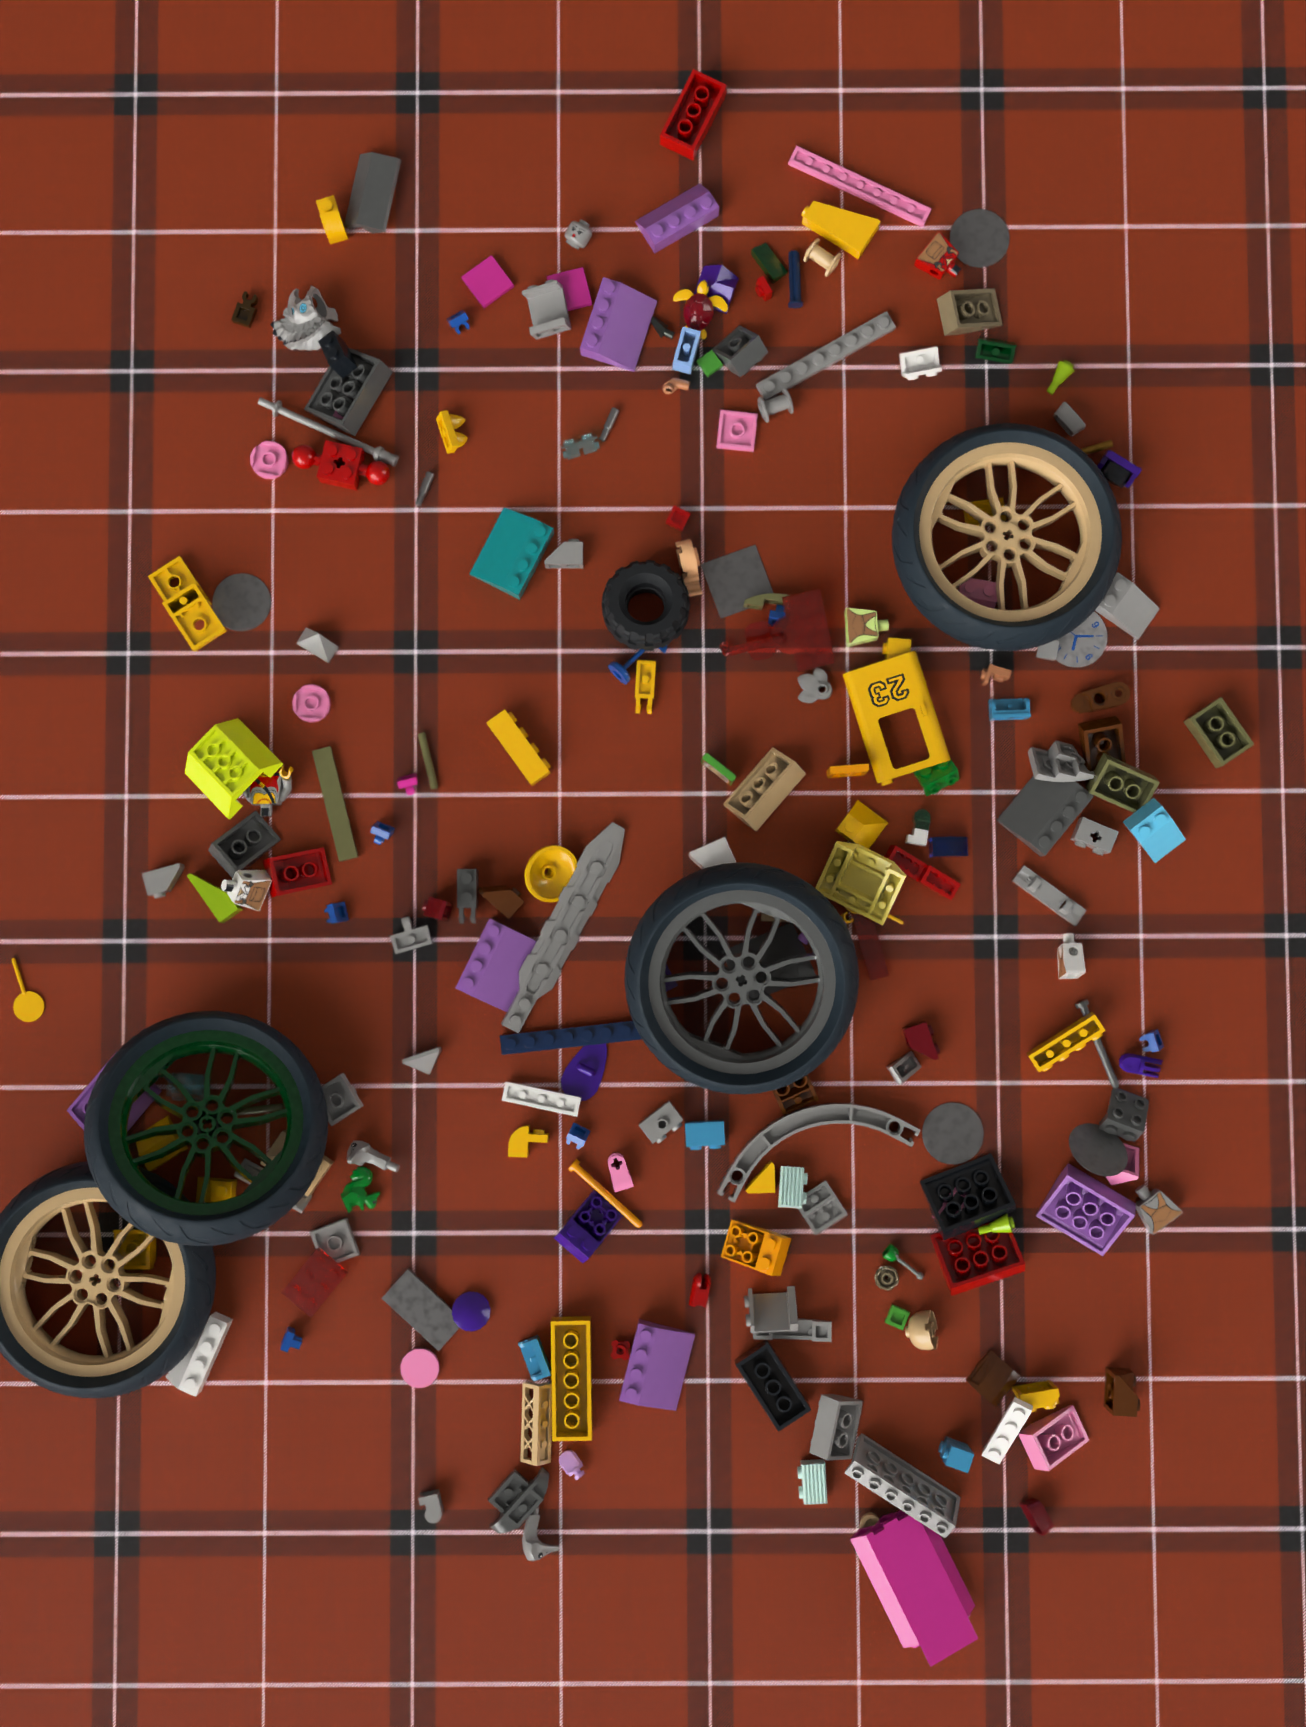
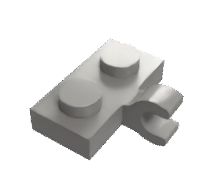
[390,916,433,954]

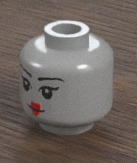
[565,219,592,250]

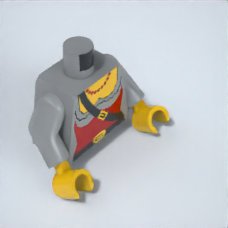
[242,765,293,817]

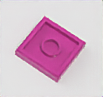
[461,255,514,308]
[547,267,592,311]

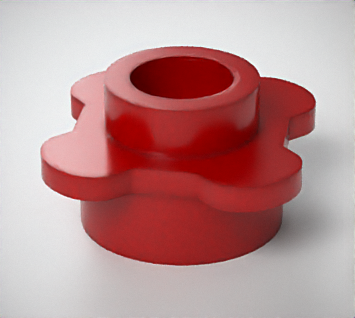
[610,1340,630,1360]

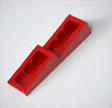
[884,845,961,901]

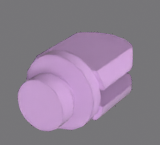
[559,1450,585,1480]

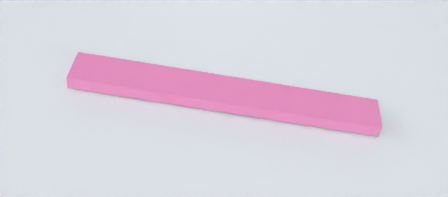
[788,145,932,227]

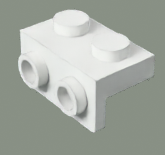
[899,346,942,380]

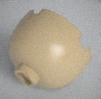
[905,1310,938,1350]

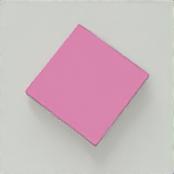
[716,409,758,452]

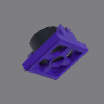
[1097,450,1142,488]

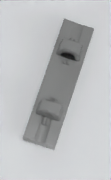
[1012,865,1087,926]

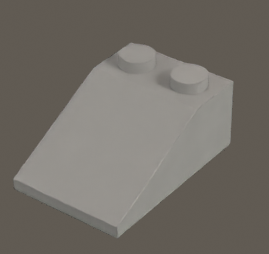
[1095,572,1160,640]

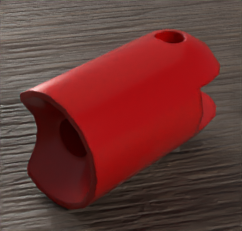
[688,1272,711,1308]

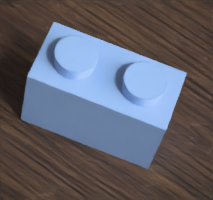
[673,327,701,375]

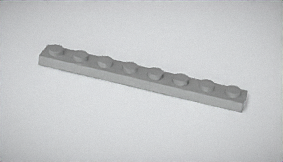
[756,311,896,401]

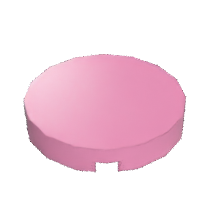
[250,441,289,479]
[292,684,331,723]
[400,1348,440,1388]

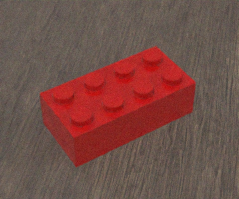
[660,69,727,161]

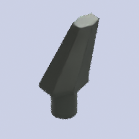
[651,315,675,340]

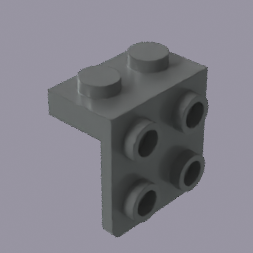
[1098,1088,1149,1142]

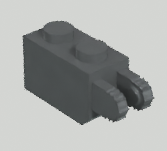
[457,869,479,923]

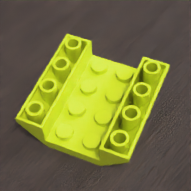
[185,718,283,820]

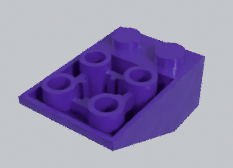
[554,1190,623,1263]

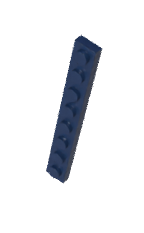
[500,1021,642,1055]

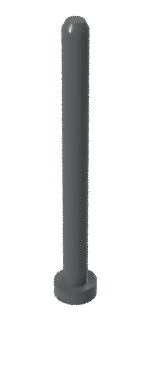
[1075,999,1119,1088]

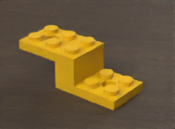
[148,556,227,652]

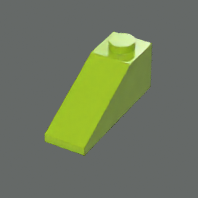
[187,873,243,923]

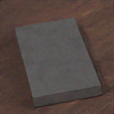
[382,1268,459,1351]

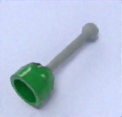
[882,1244,924,1280]

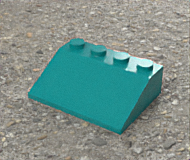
[469,507,555,600]

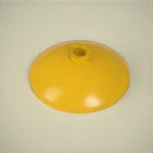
[525,845,577,902]

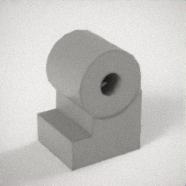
[418,1489,443,1523]

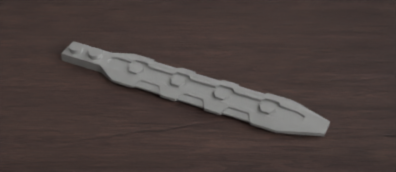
[501,822,625,1033]

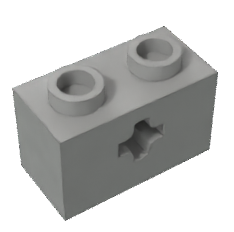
[1070,817,1119,856]

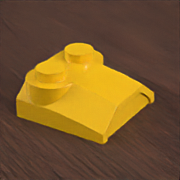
[113,1229,156,1269]
[1012,1380,1060,1412]

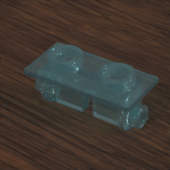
[560,433,600,460]

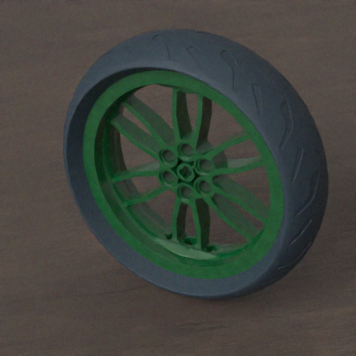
[84,1011,328,1246]

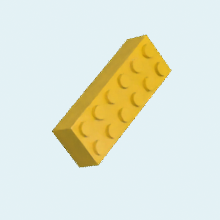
[551,1316,593,1441]

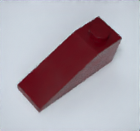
[422,897,453,922]

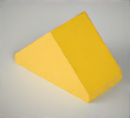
[744,1160,776,1194]

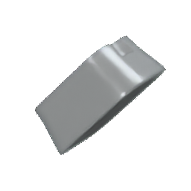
[1053,401,1086,437]

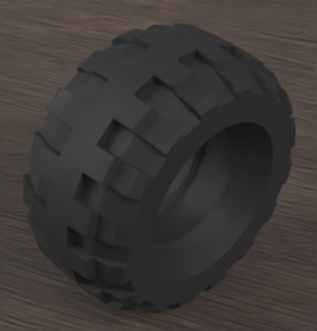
[602,560,690,651]

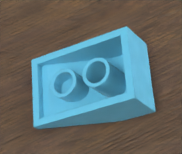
[1123,798,1186,863]

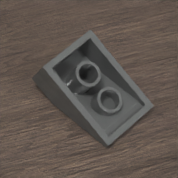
[208,811,281,879]

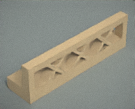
[520,1382,552,1466]

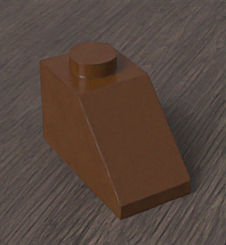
[477,885,524,919]

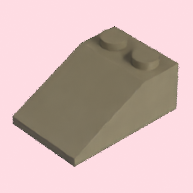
[937,288,1003,336]

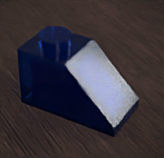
[929,836,968,858]

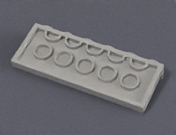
[845,1433,961,1538]

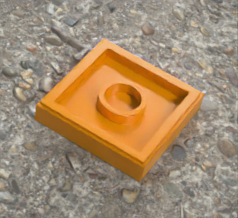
[826,764,869,778]

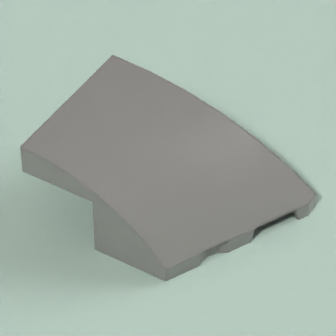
[1028,740,1095,782]

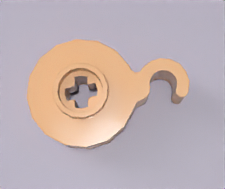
[675,539,702,597]

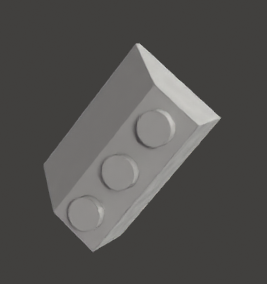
[809,1394,863,1461]

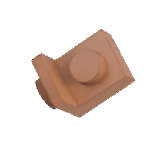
[980,664,1012,686]

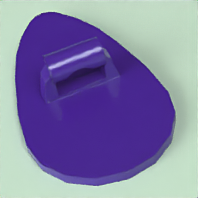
[561,1043,607,1101]

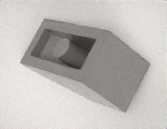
[544,539,584,569]
[142,863,185,899]

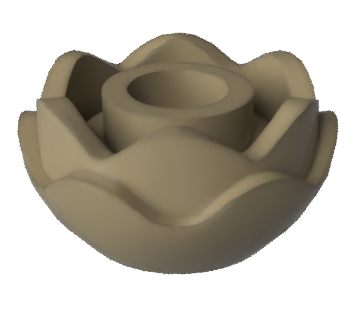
[874,1266,899,1291]

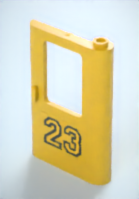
[843,651,951,786]

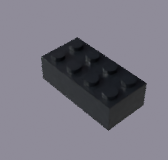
[734,1340,811,1432]

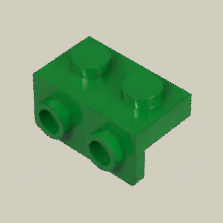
[913,758,960,796]

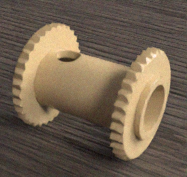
[803,238,841,277]

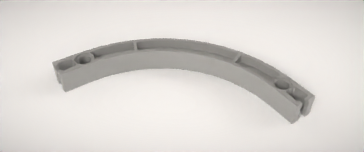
[717,1103,921,1203]

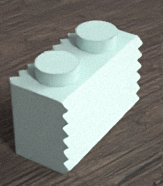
[778,1166,808,1209]
[797,1459,828,1505]

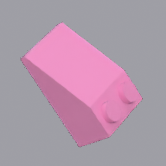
[1018,1405,1089,1471]

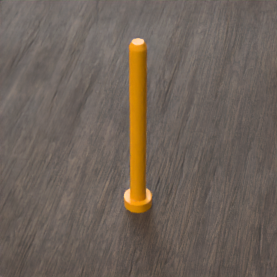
[568,1159,643,1228]

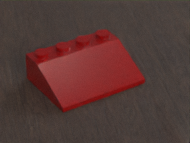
[930,1222,1025,1296]

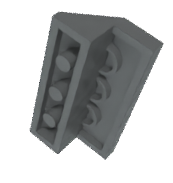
[344,152,401,234]

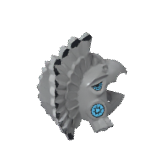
[270,286,341,351]

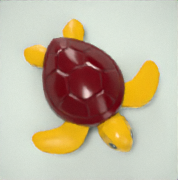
[673,280,728,340]

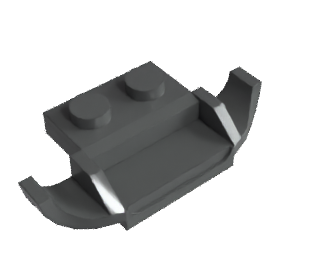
[488,1467,549,1534]

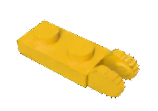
[635,660,656,714]

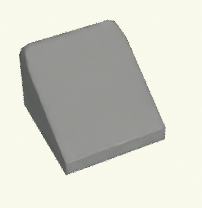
[1036,640,1060,661]

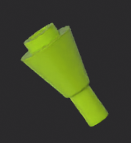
[1046,360,1075,395]
[978,1214,1015,1235]

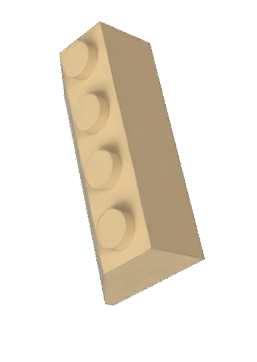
[723,747,806,831]

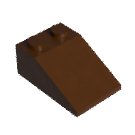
[1078,716,1126,781]

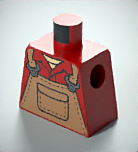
[914,231,962,280]

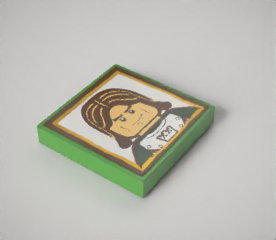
[701,753,736,786]

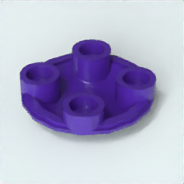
[452,1292,491,1331]

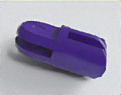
[1119,1053,1163,1078]

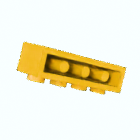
[486,709,551,786]
[1026,1012,1106,1072]

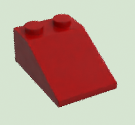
[263,847,332,898]

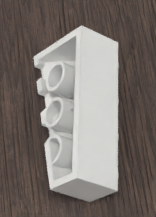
[165,1312,233,1397]

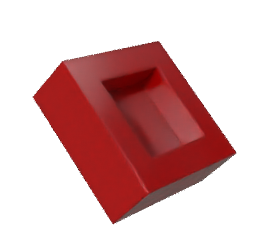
[755,276,773,302]
[665,505,691,532]

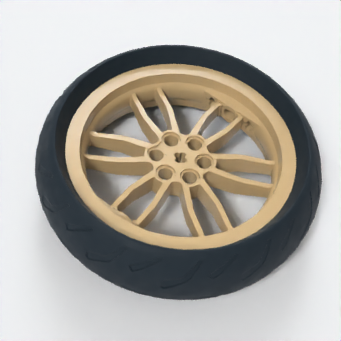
[892,423,1122,651]
[0,1161,216,1398]

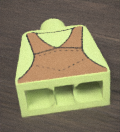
[844,608,889,647]

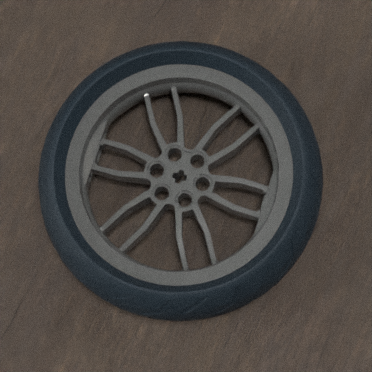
[624,862,859,1094]

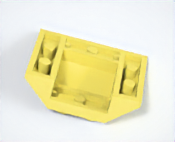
[816,841,907,926]

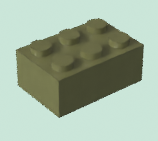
[1183,697,1255,768]
[1085,753,1160,813]

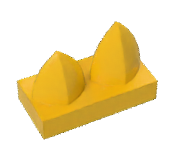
[436,410,468,454]

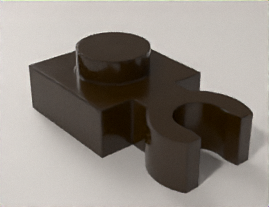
[231,291,258,328]

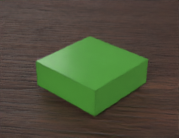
[697,350,723,378]
[884,1304,910,1330]

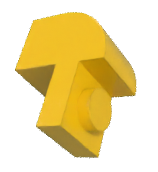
[316,195,348,245]
[508,1125,549,1158]

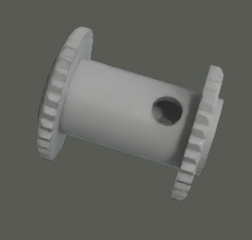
[757,388,794,423]

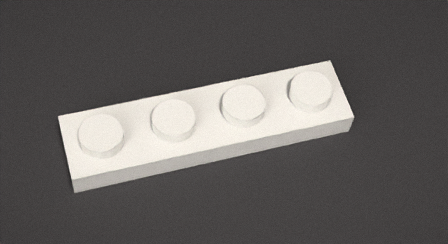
[502,1081,582,1117]
[981,1397,1033,1464]

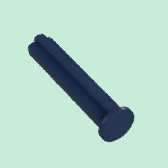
[788,250,803,308]

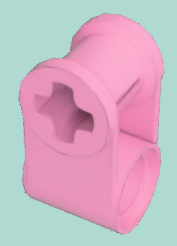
[608,1153,634,1192]

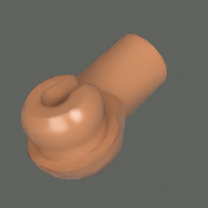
[663,378,690,394]

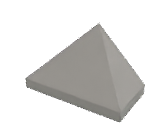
[296,627,339,663]
[402,1047,442,1075]

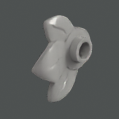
[798,668,832,703]

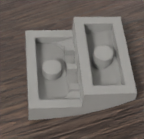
[799,1180,848,1236]

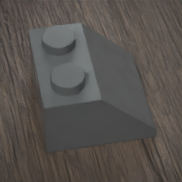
[712,325,768,377]

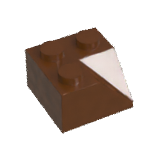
[1104,1367,1140,1417]

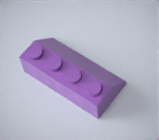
[635,183,719,254]

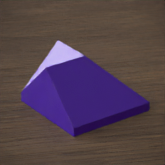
[694,265,739,314]

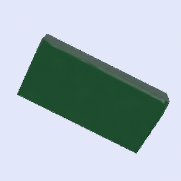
[751,243,788,284]
[975,337,1017,364]

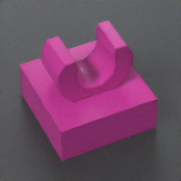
[397,773,418,796]

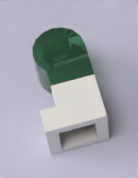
[905,809,931,846]

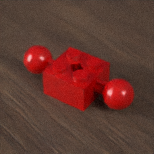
[292,440,390,491]

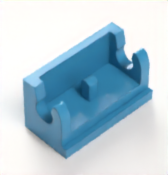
[988,698,1031,721]
[518,1335,551,1381]

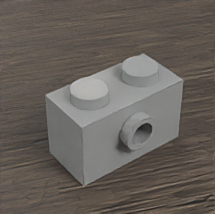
[638,1101,683,1144]

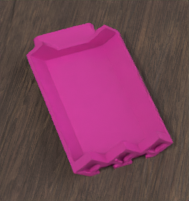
[850,1510,979,1667]

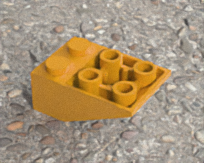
[721,1219,791,1276]

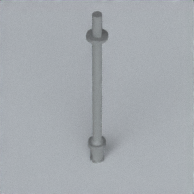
[258,397,399,467]

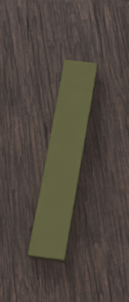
[312,746,359,862]

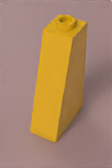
[801,201,881,259]

